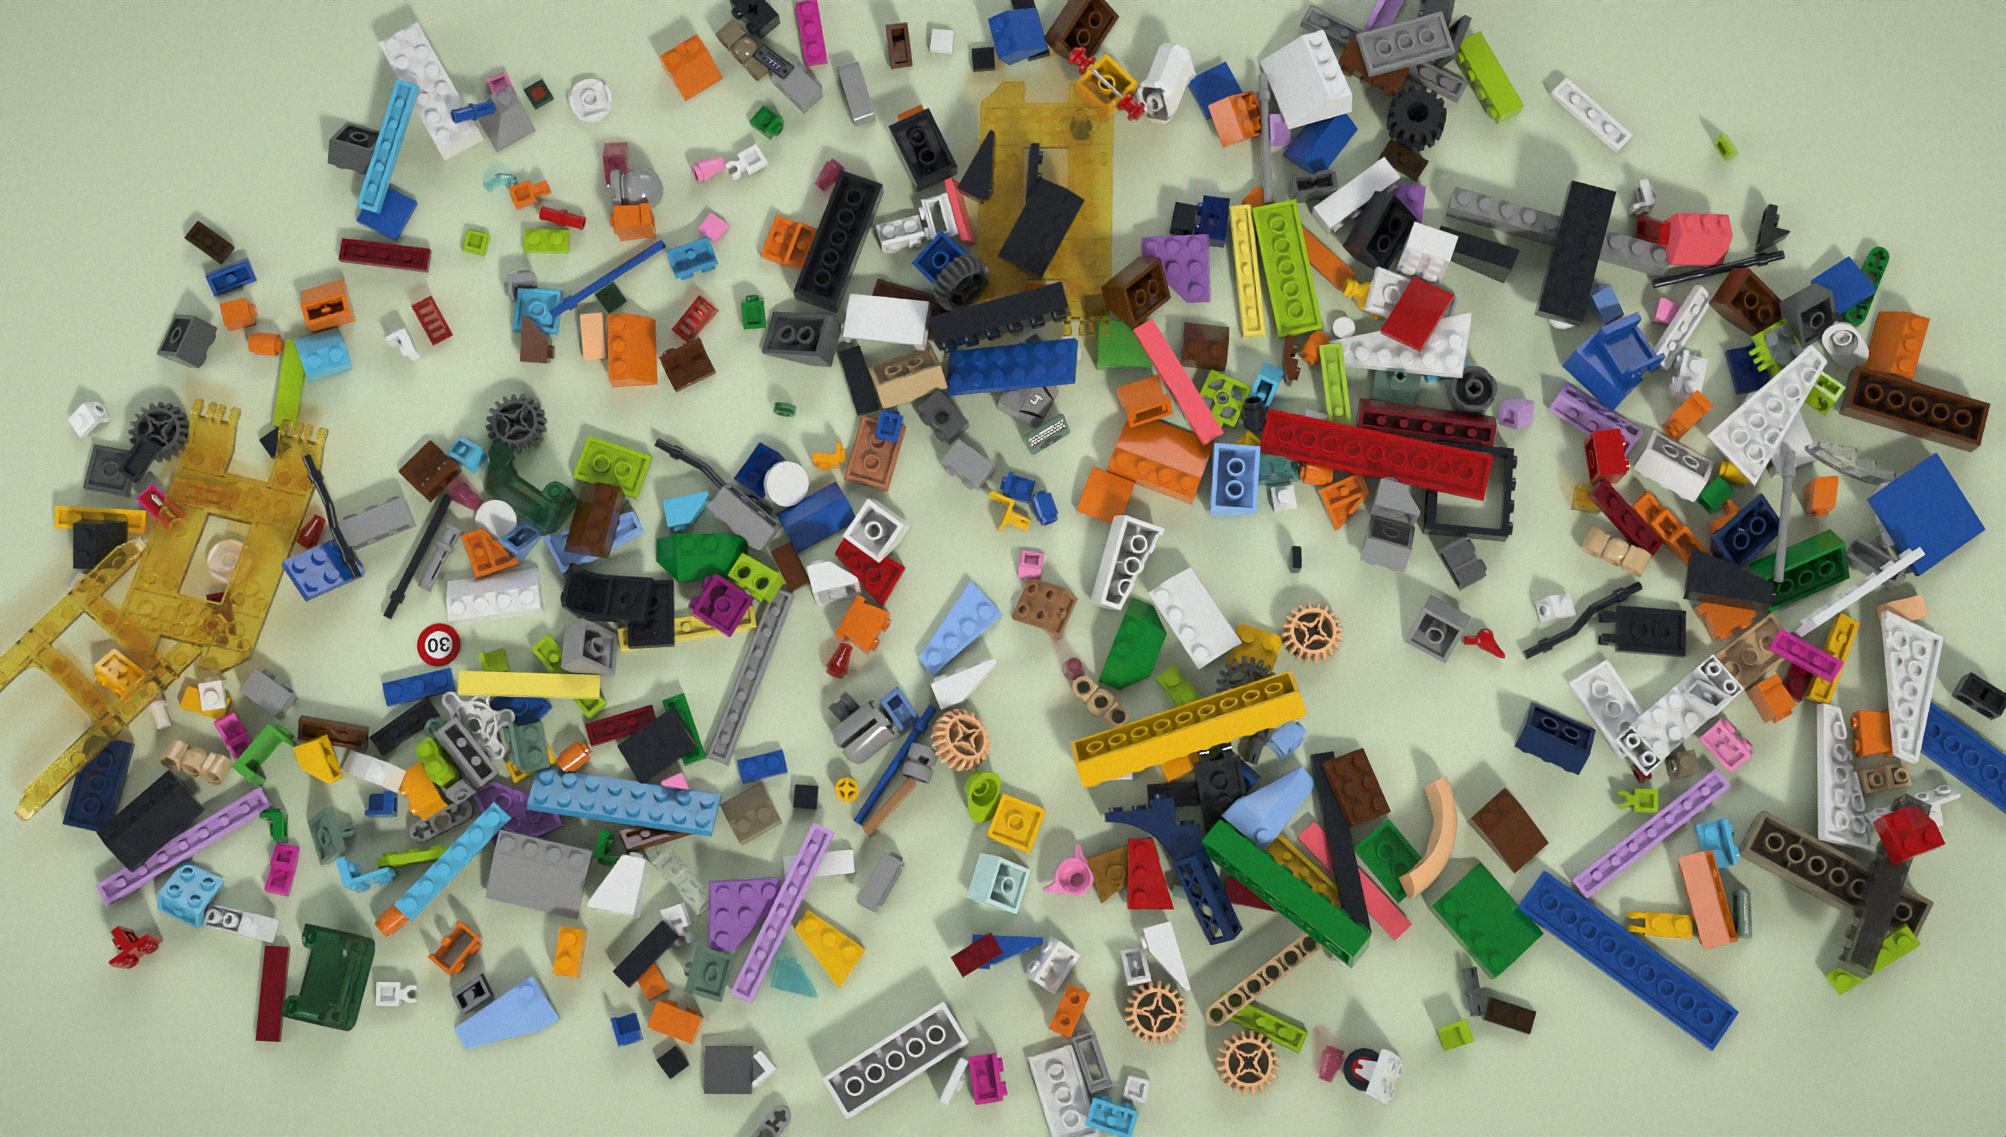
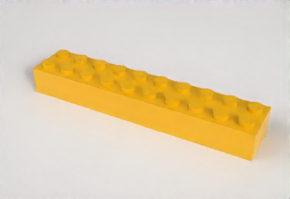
[1070,670,1307,788]

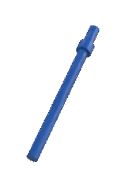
[549,239,666,319]
[853,704,937,826]

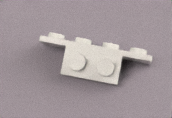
[1865,785,1961,827]

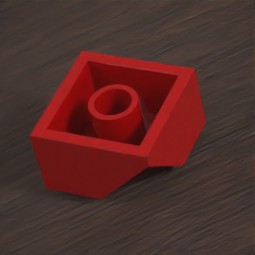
[1584,428,1629,486]
[1873,805,1945,866]

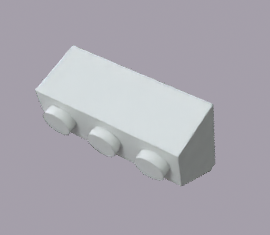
[1633,429,1715,502]
[807,559,862,606]

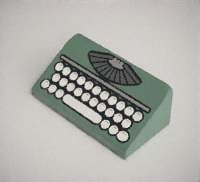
[1024,414,1070,455]
[1733,889,1752,939]

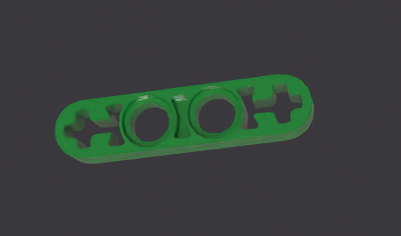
[1843,247,1890,328]

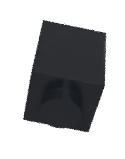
[1169,202,1197,236]

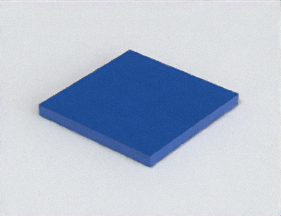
[1867,452,1986,577]

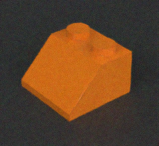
[659,34,723,101]

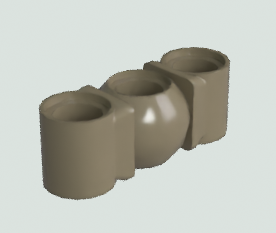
[715,19,771,81]

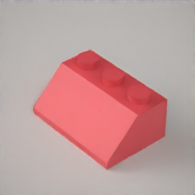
[1664,213,1733,266]

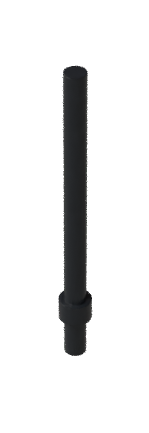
[1652,250,1785,289]
[383,494,453,620]

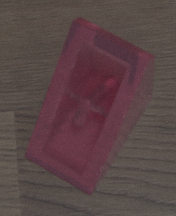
[603,142,629,187]

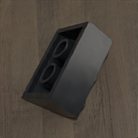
[1342,191,1418,270]

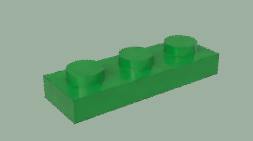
[662,693,707,766]

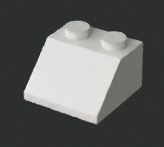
[843,499,911,563]

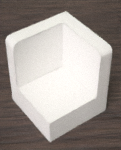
[752,1050,777,1088]

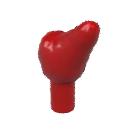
[1464,628,1505,659]

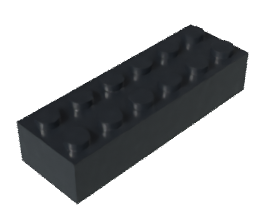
[794,170,884,313]
[1534,180,1616,326]
[928,281,1071,353]

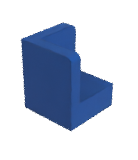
[365,791,398,818]
[611,1013,644,1047]

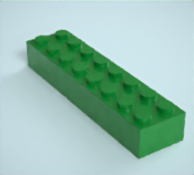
[1202,820,1371,969]

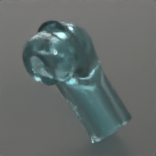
[483,173,518,192]

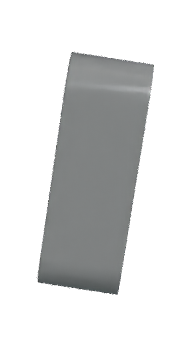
[837,62,876,127]

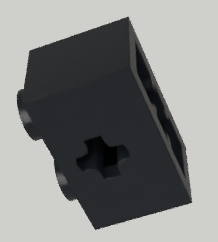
[730,0,780,39]

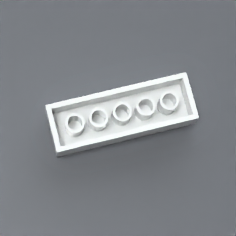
[378,22,484,161]
[822,1001,969,1120]

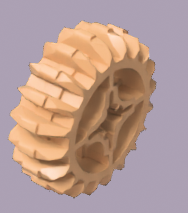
[1281,602,1344,664]
[930,709,992,772]
[1124,981,1188,1045]
[1216,1031,1280,1096]

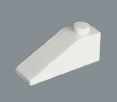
[341,750,406,793]
[1140,921,1191,992]

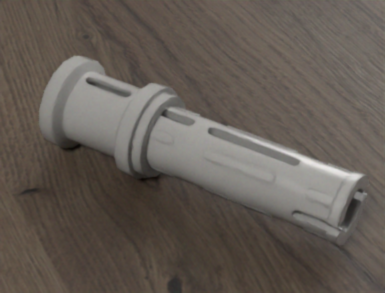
[417,523,464,592]

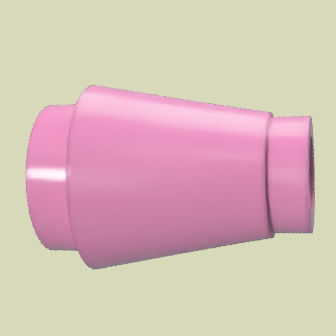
[691,156,726,182]

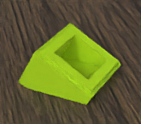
[1714,134,1739,161]

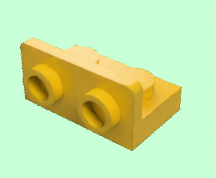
[94,648,149,703]

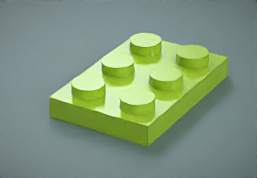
[572,435,653,500]

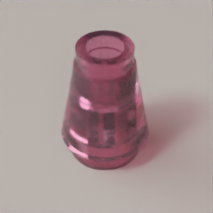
[814,158,846,192]
[448,480,483,512]
[1062,658,1085,680]
[1318,1045,1345,1082]

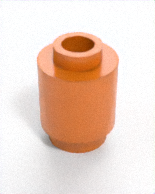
[1300,330,1331,365]
[248,332,284,356]
[1299,463,1333,487]
[556,740,592,773]
[374,902,409,937]

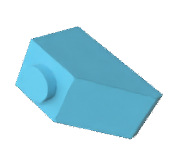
[1249,362,1285,414]
[663,491,711,533]

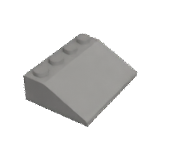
[485,829,594,919]

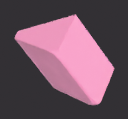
[1652,297,1680,326]
[1018,550,1044,580]
[661,773,690,791]

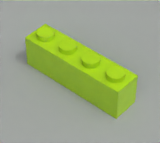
[1455,31,1524,124]

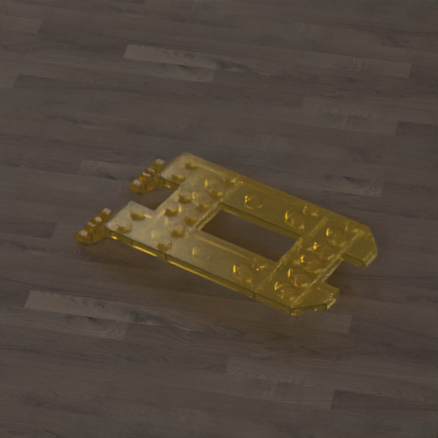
[976,80,1114,337]
[115,398,329,674]

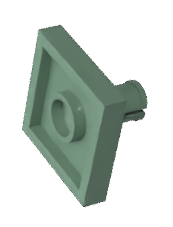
[1370,369,1422,406]
[308,806,356,865]
[684,945,734,1002]

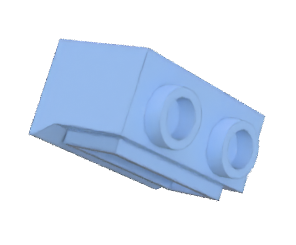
[1267,721,1306,761]

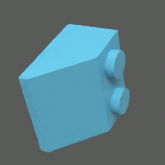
[294,327,352,383]

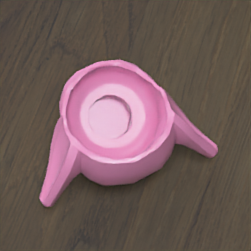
[1043,844,1094,896]

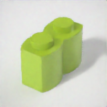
[415,737,461,790]

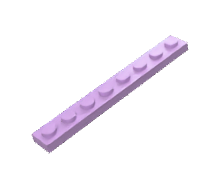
[1571,768,1731,899]
[95,787,273,906]
[730,822,835,1003]

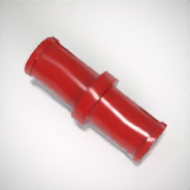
[539,206,586,230]

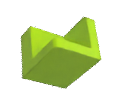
[478,648,511,672]
[1436,1019,1474,1051]

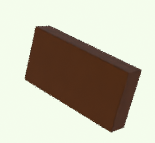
[771,542,811,593]

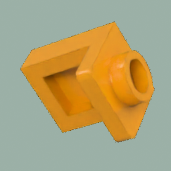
[812,442,846,471]

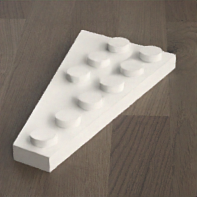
[1330,312,1472,378]

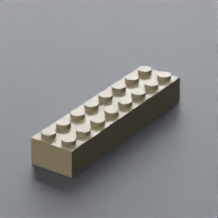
[1739,810,1934,937]

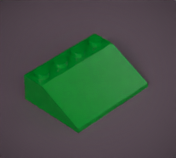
[1428,862,1544,980]

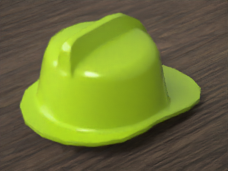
[964,770,1001,823]

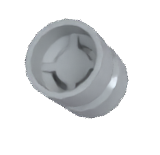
[901,743,939,784]

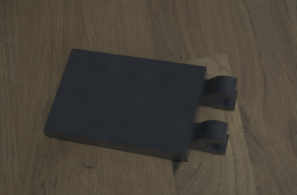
[1598,605,1686,658]
[1193,742,1247,832]

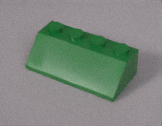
[1748,529,1850,613]

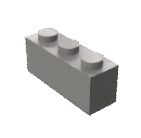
[708,482,782,551]
[338,496,417,552]
[433,717,499,788]

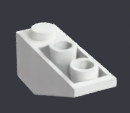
[930,657,997,713]
[202,903,279,943]

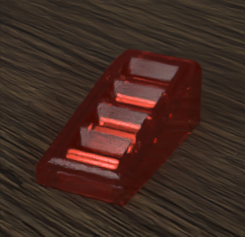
[671,295,719,341]
[411,296,453,346]

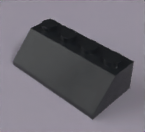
[997,178,1085,279]
[96,770,205,873]

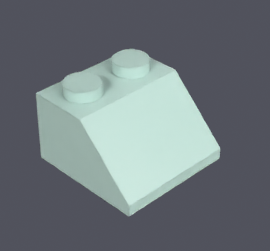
[966,853,1031,914]

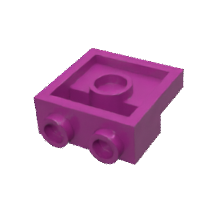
[688,574,754,637]

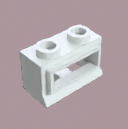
[918,192,959,241]

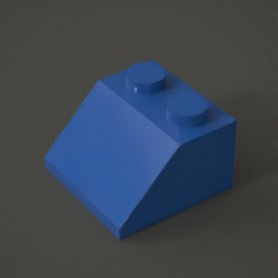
[988,8,1048,66]
[912,230,969,285]

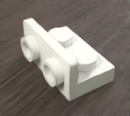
[876,215,926,254]
[1669,349,1708,401]
[1025,937,1080,995]

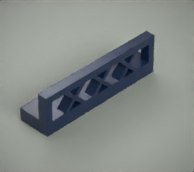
[1172,847,1243,945]

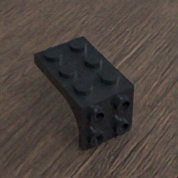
[560,563,655,624]

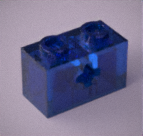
[1194,195,1230,248]

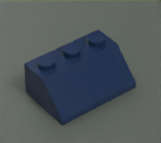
[1710,493,1779,569]
[1514,702,1596,775]

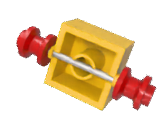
[1068,46,1145,122]

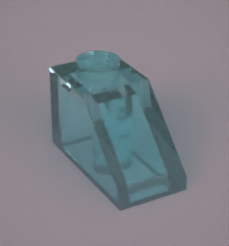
[1258,455,1301,486]
[770,956,819,999]

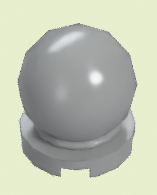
[610,167,664,209]

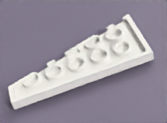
[1707,345,1827,487]
[1790,547,1925,638]
[1881,610,1944,764]
[1817,703,1877,854]

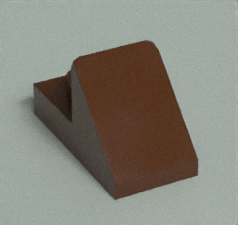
[885,22,913,69]

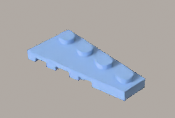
[543,511,645,577]
[919,581,1002,676]

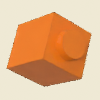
[220,298,258,331]

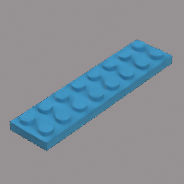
[527,768,721,837]

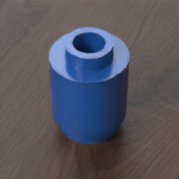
[1030,490,1058,526]

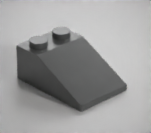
[761,311,841,367]

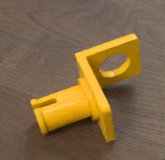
[987,491,1032,532]

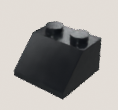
[73,519,128,570]

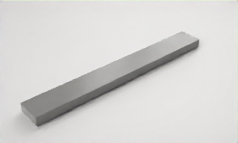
[1300,5,1468,103]
[706,589,795,766]

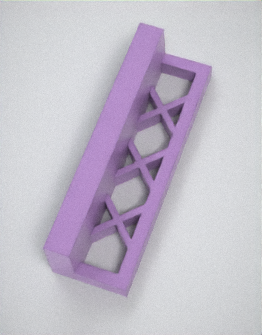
[1363,0,1405,32]
[1548,382,1643,457]

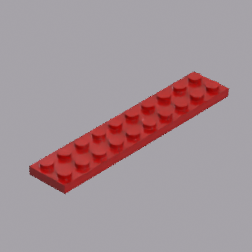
[1260,409,1493,501]

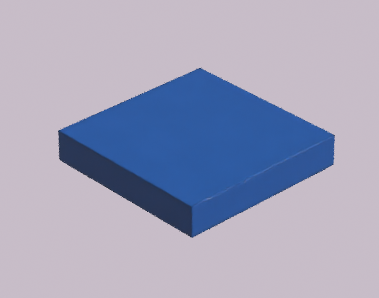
[1187,62,1243,120]
[356,188,418,242]
[1811,256,1876,317]
[490,696,553,728]

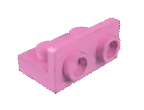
[1699,718,1753,774]

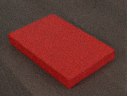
[1380,276,1454,352]

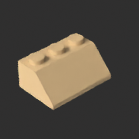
[868,345,948,410]

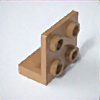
[1011,578,1078,640]

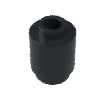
[1242,396,1266,432]

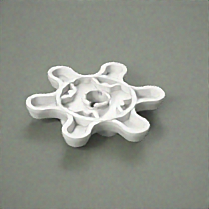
[437,692,515,760]

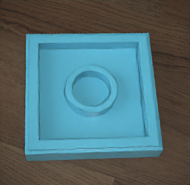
[513,287,563,335]

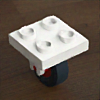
[1343,1048,1403,1105]

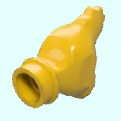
[1342,278,1385,321]

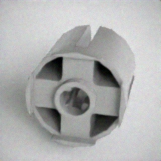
[833,698,900,764]

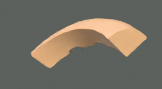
[1399,776,1457,899]

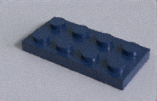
[62,734,135,832]

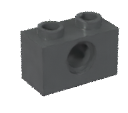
[918,389,969,445]

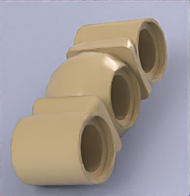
[1581,527,1652,577]
[1073,676,1129,728]
[159,739,232,785]

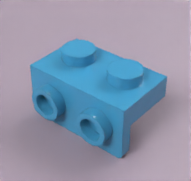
[666,236,718,280]

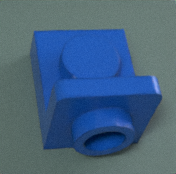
[875,410,904,444]
[1000,471,1035,504]

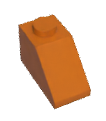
[1803,476,1839,517]

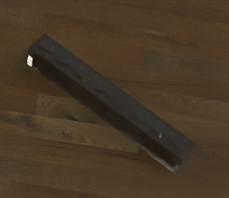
[1836,794,1932,979]

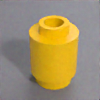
[1717,459,1750,486]

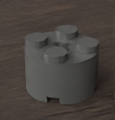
[1448,366,1497,415]

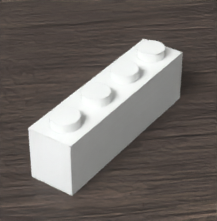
[1311,157,1401,235]

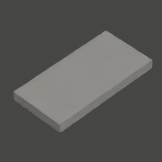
[1356,11,1456,77]

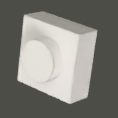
[1270,485,1297,512]

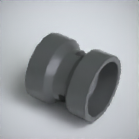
[828,692,860,722]

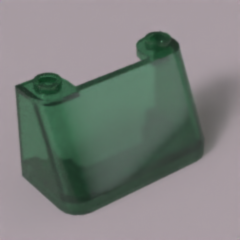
[483,438,578,534]
[280,923,376,1031]

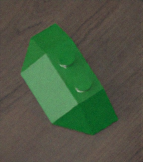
[656,533,748,583]
[1098,597,1167,690]

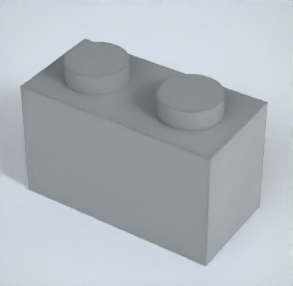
[772,59,823,114]
[942,439,995,491]
[239,668,297,720]

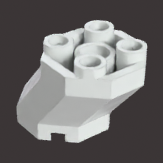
[1135,42,1196,124]

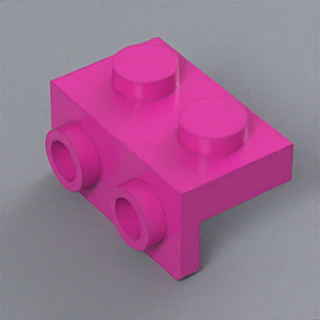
[968,1053,1007,1105]

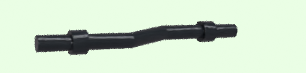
[654,438,774,516]
[302,454,362,580]
[1523,581,1643,659]

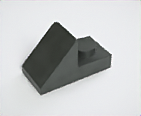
[1754,204,1791,253]

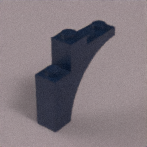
[1104,794,1202,882]

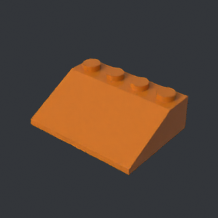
[1107,420,1215,505]

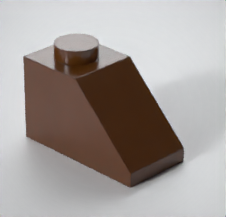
[520,316,555,364]

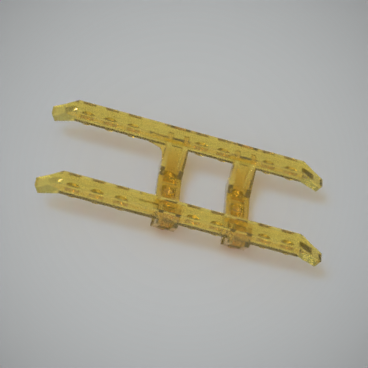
[0,536,228,822]

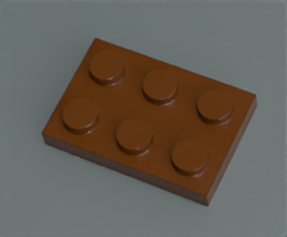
[1321,748,1391,828]

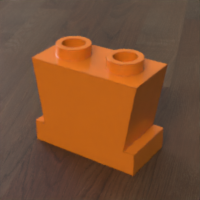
[610,203,656,241]
[1116,374,1173,428]
[1661,390,1714,441]
[834,594,892,655]
[1693,602,1757,641]
[1746,673,1797,724]
[1850,709,1896,759]
[1049,984,1090,1039]

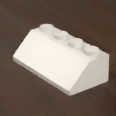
[1148,567,1242,670]
[446,568,545,627]

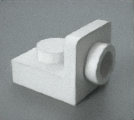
[385,328,421,361]

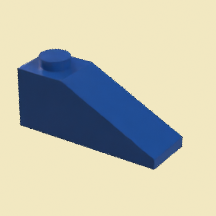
[972,934,1043,970]

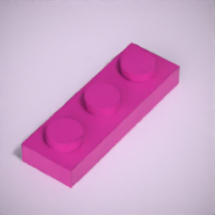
[795,0,828,67]
[1769,629,1844,684]

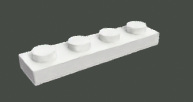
[1550,77,1633,153]
[1653,285,1712,371]

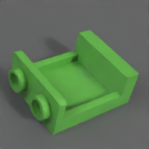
[1097,320,1153,371]
[231,723,297,787]

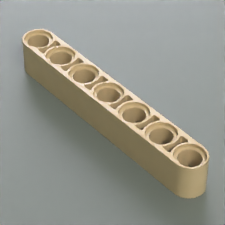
[1204,933,1323,1027]

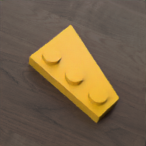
[795,910,866,989]

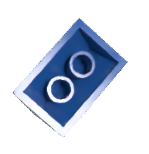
[1283,113,1358,175]
[1562,333,1644,411]
[776,482,855,554]

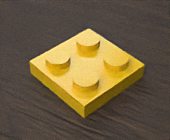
[1226,623,1283,679]
[986,793,1047,854]

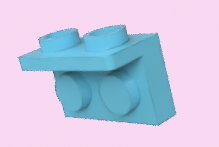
[1694,818,1740,869]
[1085,1095,1139,1137]

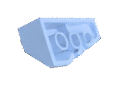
[1221,766,1315,851]
[454,977,560,1049]

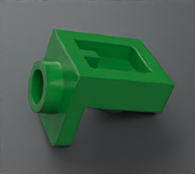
[749,105,784,140]
[741,295,766,330]
[260,808,288,843]
[593,829,619,867]

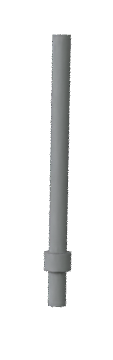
[1257,74,1273,205]
[1774,450,1796,582]

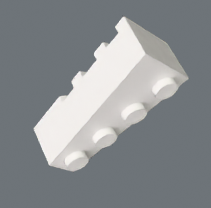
[1090,515,1165,610]

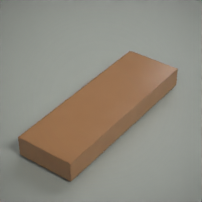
[863,777,917,836]

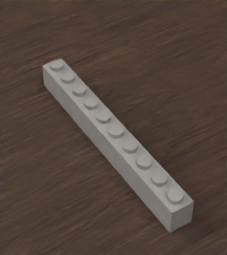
[1446,187,1669,278]

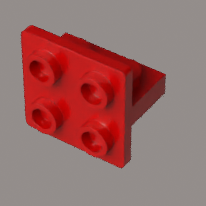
[108,926,163,969]

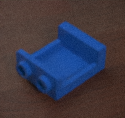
[1593,312,1666,382]

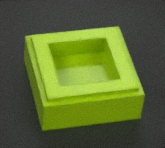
[462,229,491,257]

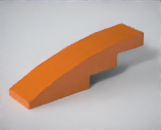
[1631,491,1710,566]

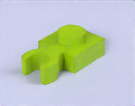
[1617,788,1658,814]

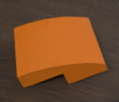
[759,214,817,271]
[1076,466,1136,524]

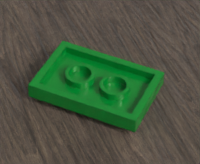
[1354,819,1422,903]

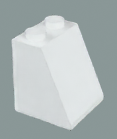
[587,852,651,919]

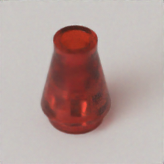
[296,514,326,549]
[826,643,853,679]

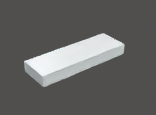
[783,849,855,879]

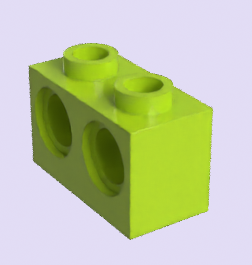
[1804,371,1846,416]
[727,553,785,604]

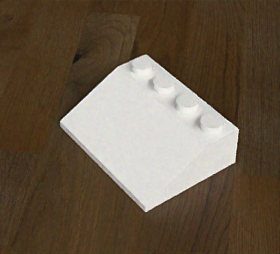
[1260,30,1352,129]

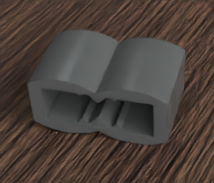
[1289,170,1338,203]
[1437,536,1487,591]

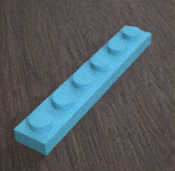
[356,79,420,214]
[395,802,512,921]

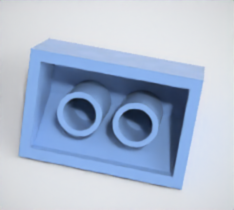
[1209,443,1260,517]

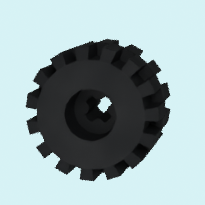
[1386,85,1447,152]

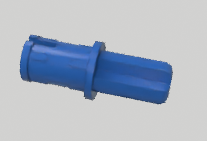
[450,101,496,124]

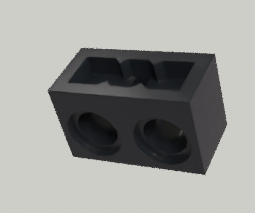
[1951,672,2006,720]

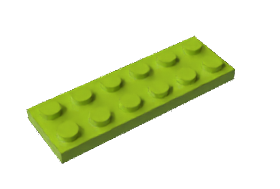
[1252,199,1323,339]

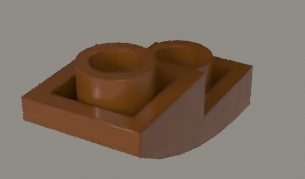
[1282,334,1301,387]

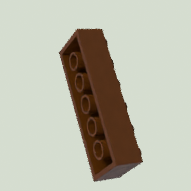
[1839,365,1990,452]

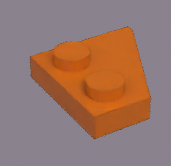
[1318,474,1370,531]
[461,528,518,579]

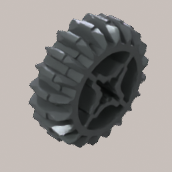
[932,254,990,311]
[485,394,548,455]
[128,402,192,463]
[1216,656,1276,693]

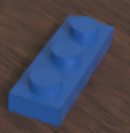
[382,668,456,707]

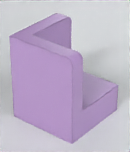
[1269,114,1291,147]
[1498,397,1534,430]

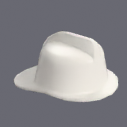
[1822,321,1869,369]

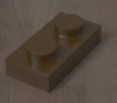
[1378,139,1429,182]
[184,221,235,265]
[1483,997,1536,1035]

